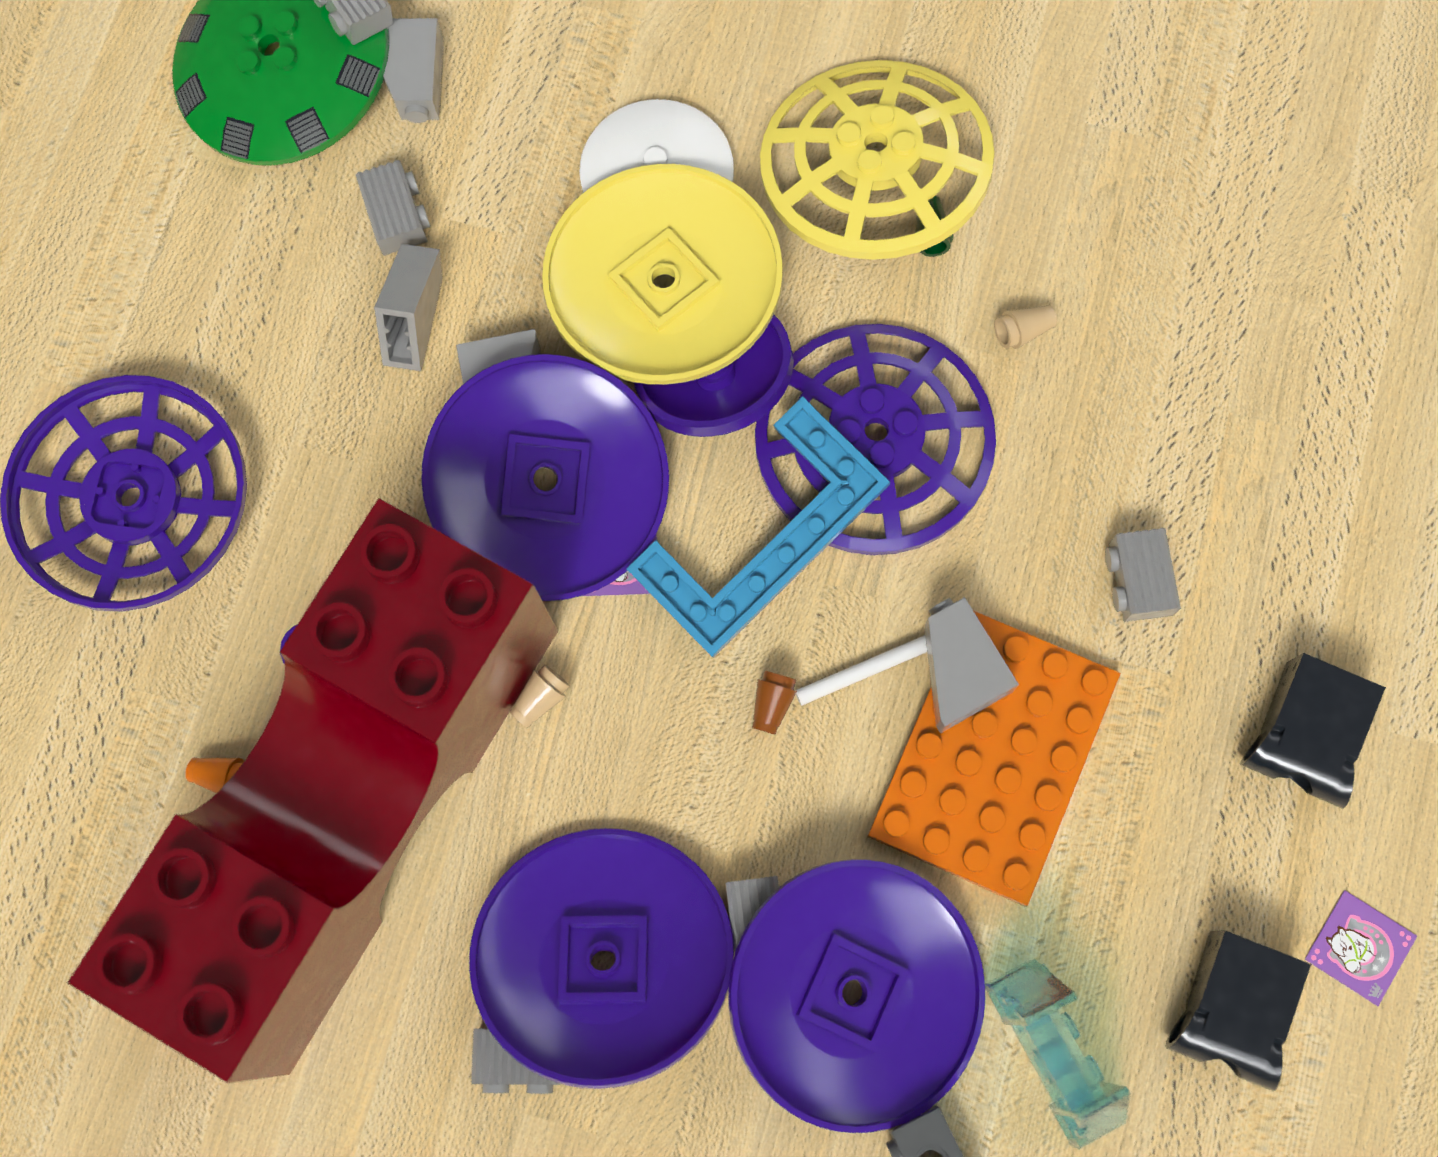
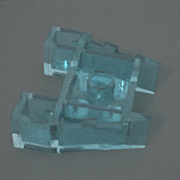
[985,959,1130,1149]

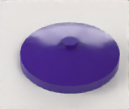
[634,315,794,437]

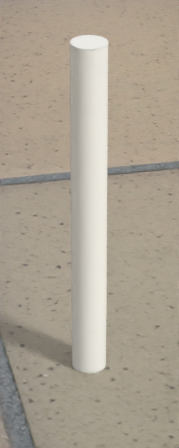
[796,635,927,706]

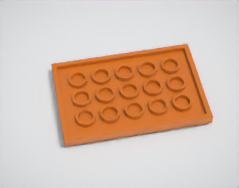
[867,611,1121,907]

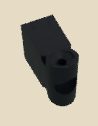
[1240,653,1386,809]
[1165,930,1311,1091]

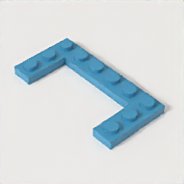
[627,396,890,658]

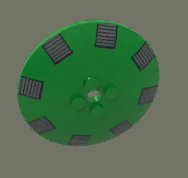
[172,0,389,166]

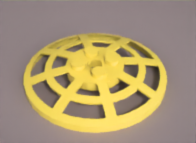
[760,60,994,260]

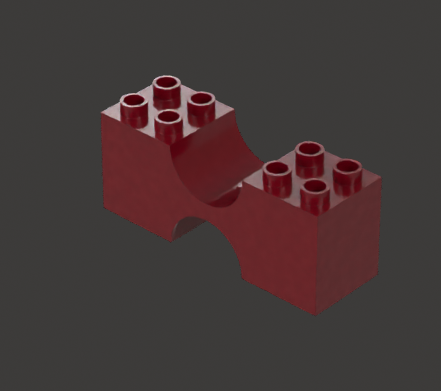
[67,498,558,1083]

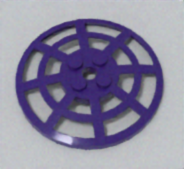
[755,324,996,555]
[0,375,247,612]

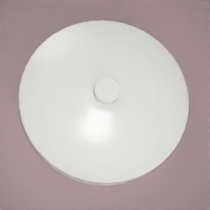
[580,99,734,193]

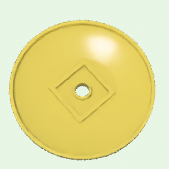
[542,164,783,384]

